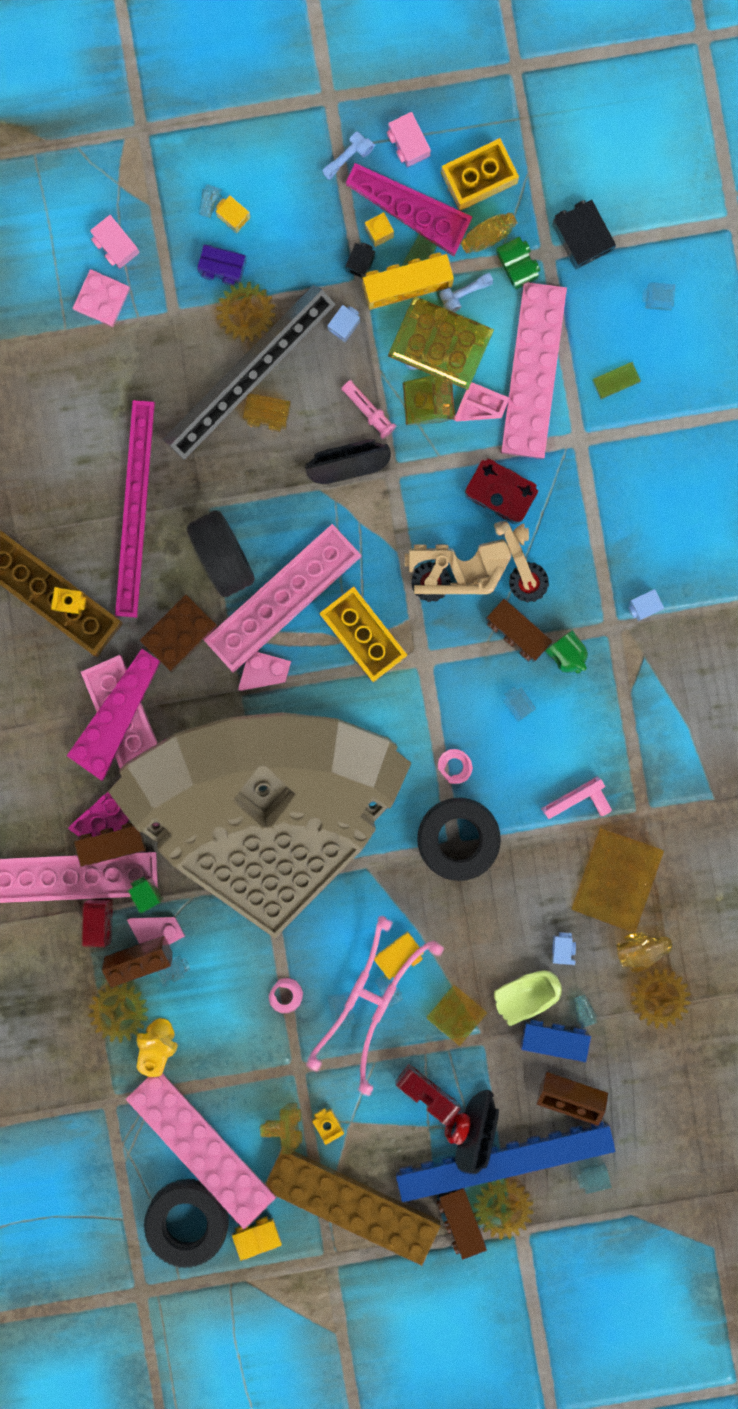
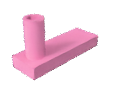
[541,776,612,819]

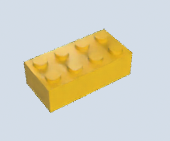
[362,253,454,310]
[319,587,408,683]

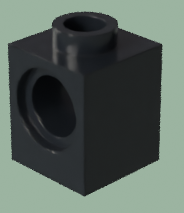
[345,243,375,279]

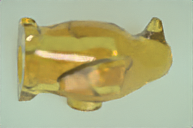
[615,932,673,973]

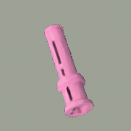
[341,380,396,439]

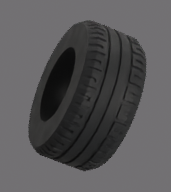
[186,510,255,597]
[417,798,501,881]
[144,1179,229,1268]

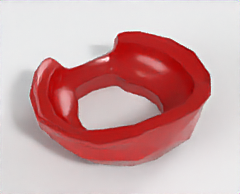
[445,1113,470,1145]

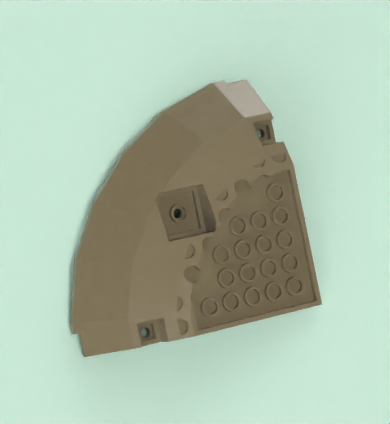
[108,712,411,938]

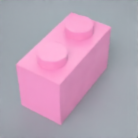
[386,112,431,167]
[90,215,139,269]

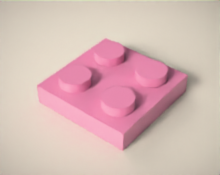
[73,269,130,327]

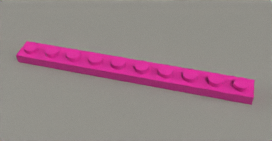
[115,400,155,618]

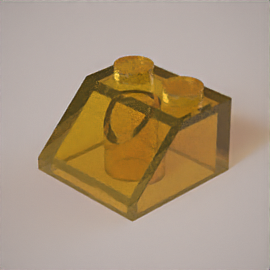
[403,374,455,425]

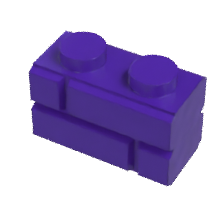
[197,244,247,286]

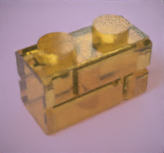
[243,393,291,432]

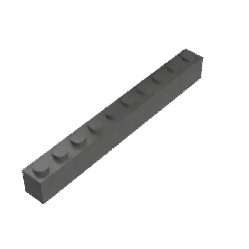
[162,285,336,460]

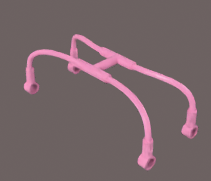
[306,916,444,1096]

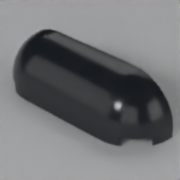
[305,439,391,484]
[455,1090,499,1174]

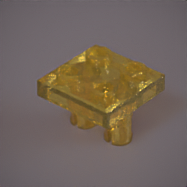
[426,984,487,1046]
[260,1103,302,1154]

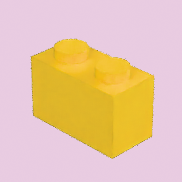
[374,931,424,980]

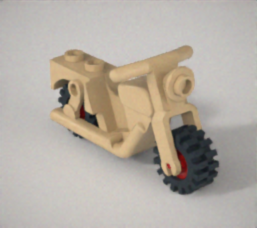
[405,521,549,603]

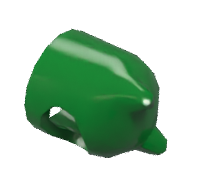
[545,630,588,674]

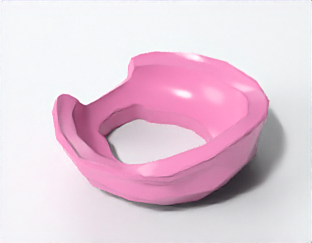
[438,749,473,784]
[269,978,303,1014]

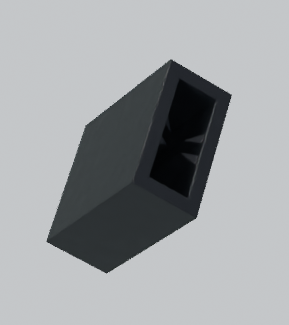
[552,200,616,270]

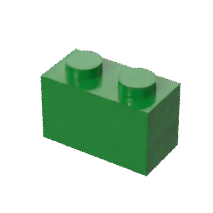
[127,876,164,914]

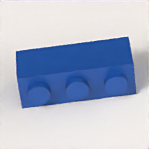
[520,1019,591,1062]

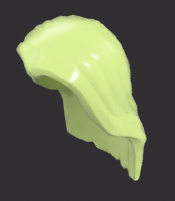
[494,970,562,1026]

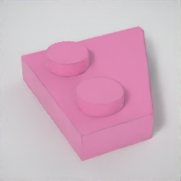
[454,382,510,421]
[127,917,185,945]

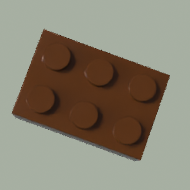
[139,595,218,672]

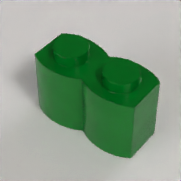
[496,237,540,290]

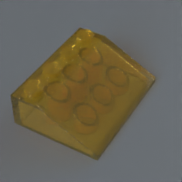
[388,296,494,390]
[571,828,664,933]

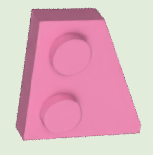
[238,652,291,691]

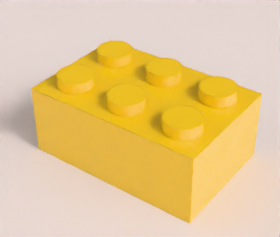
[441,138,519,211]

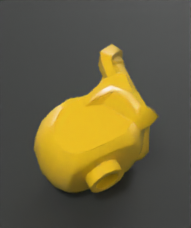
[136,1018,178,1077]

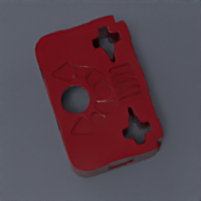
[465,458,538,524]
[82,899,113,947]
[395,1064,461,1126]

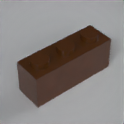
[486,599,553,662]
[74,823,147,867]
[102,936,173,988]
[536,1072,608,1126]
[436,1188,487,1260]

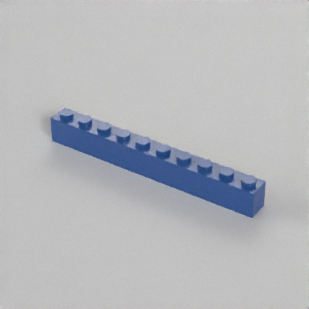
[396,1121,616,1202]

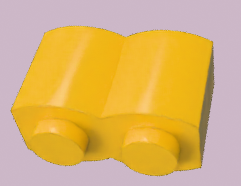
[232,1216,282,1261]

